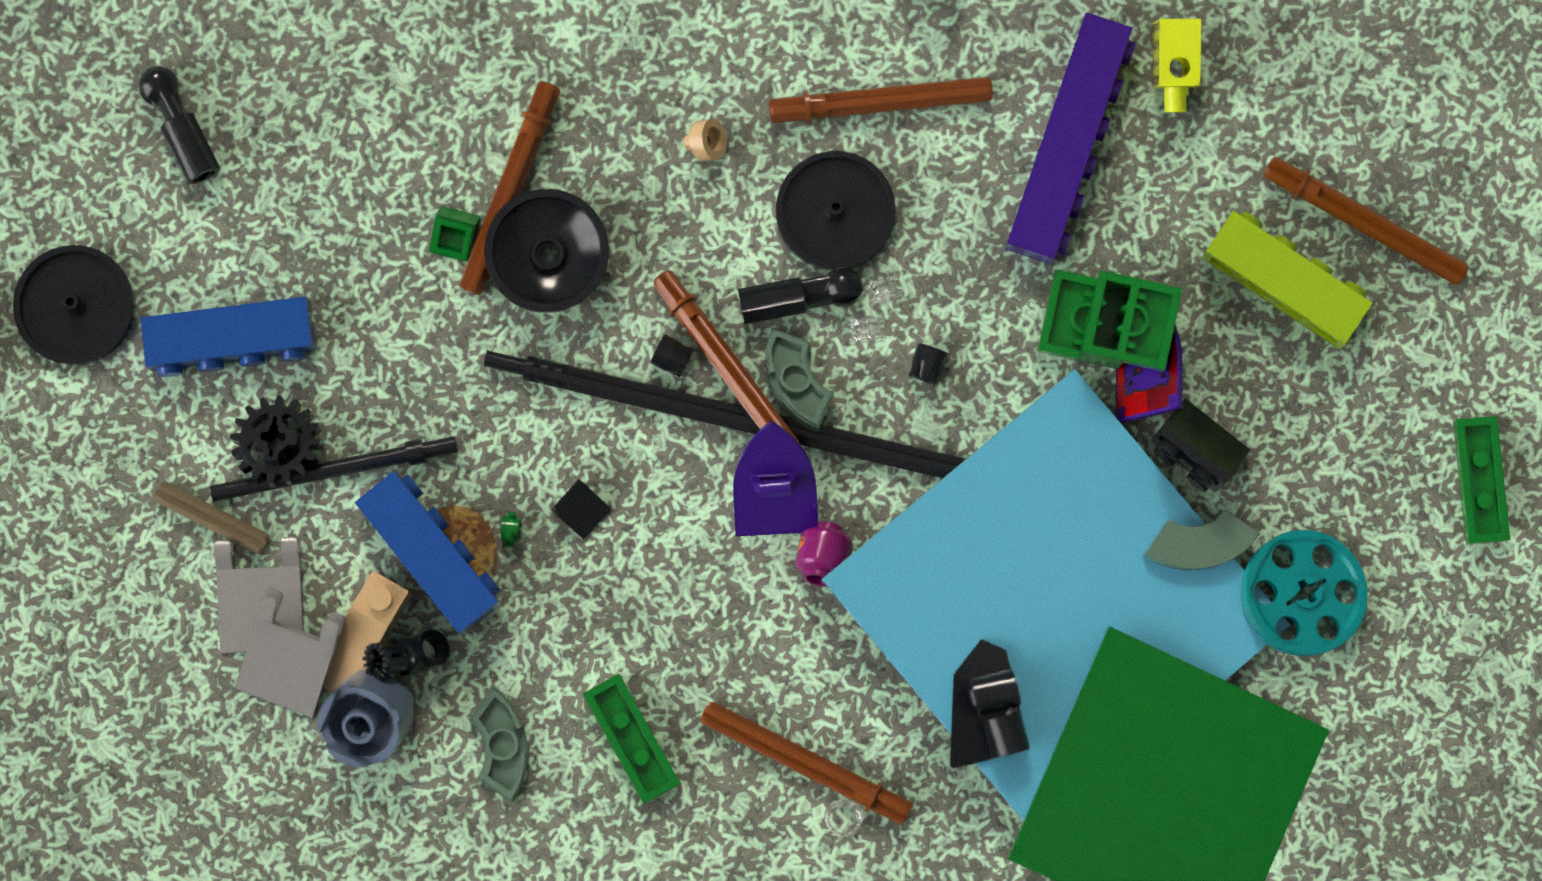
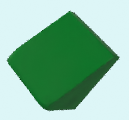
[429,206,481,262]

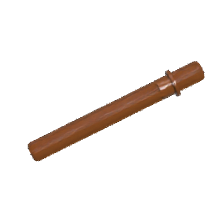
[769,77,993,124]
[459,81,560,295]
[1264,157,1469,285]
[654,270,799,442]
[700,702,912,824]

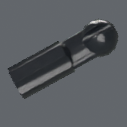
[139,66,220,185]
[738,267,863,324]

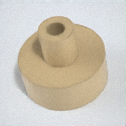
[684,119,727,161]

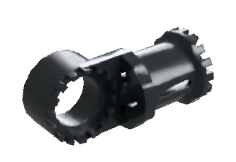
[362,629,450,680]

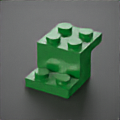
[1037,269,1183,372]

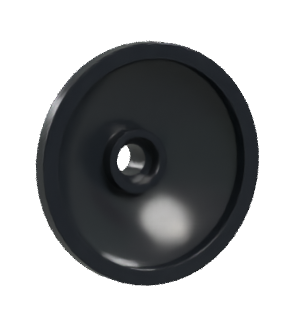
[484,189,609,313]

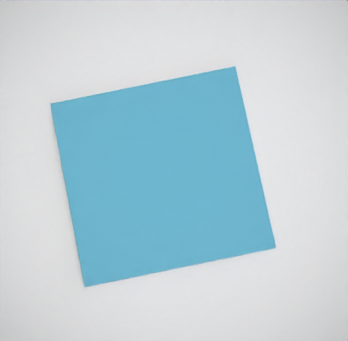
[822,369,1290,821]

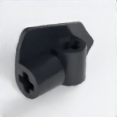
[950,639,1030,769]

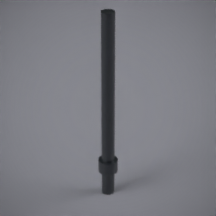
[210,436,458,502]

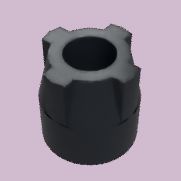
[650,334,693,377]
[909,343,949,385]

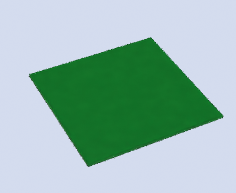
[1007,626,1329,881]

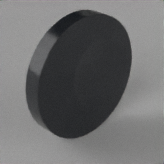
[776,151,896,270]
[13,245,135,365]

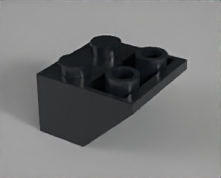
[1151,398,1251,493]

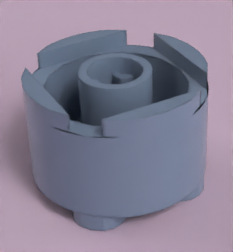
[317,669,414,768]

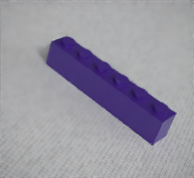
[1005,12,1136,265]

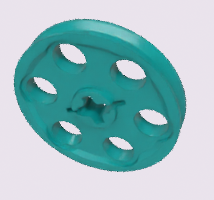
[1241,530,1368,657]

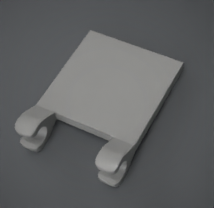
[214,537,304,653]
[235,588,346,718]

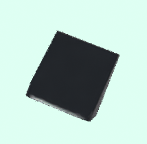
[551,479,611,540]

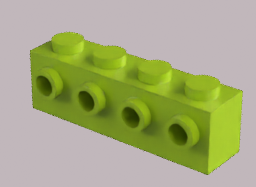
[1202,210,1373,350]

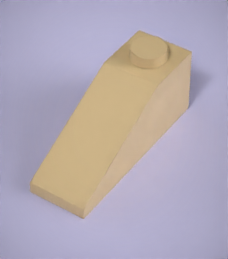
[323,570,413,693]

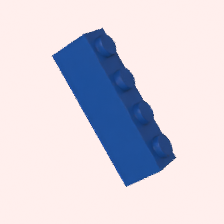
[140,296,316,377]
[354,471,502,635]

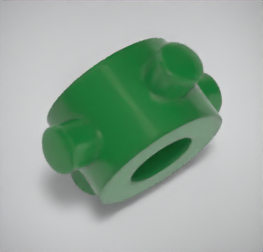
[501,512,521,547]

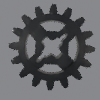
[230,395,323,488]

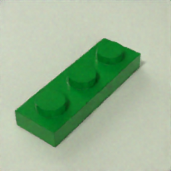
[1453,416,1511,545]
[583,673,681,804]

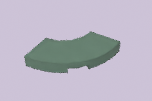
[765,327,834,433]
[1143,510,1260,570]
[469,686,528,803]

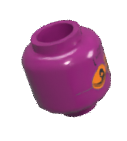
[795,522,853,587]

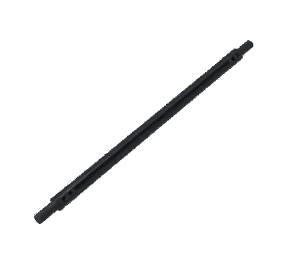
[484,350,966,479]

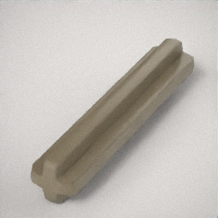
[153,482,270,554]

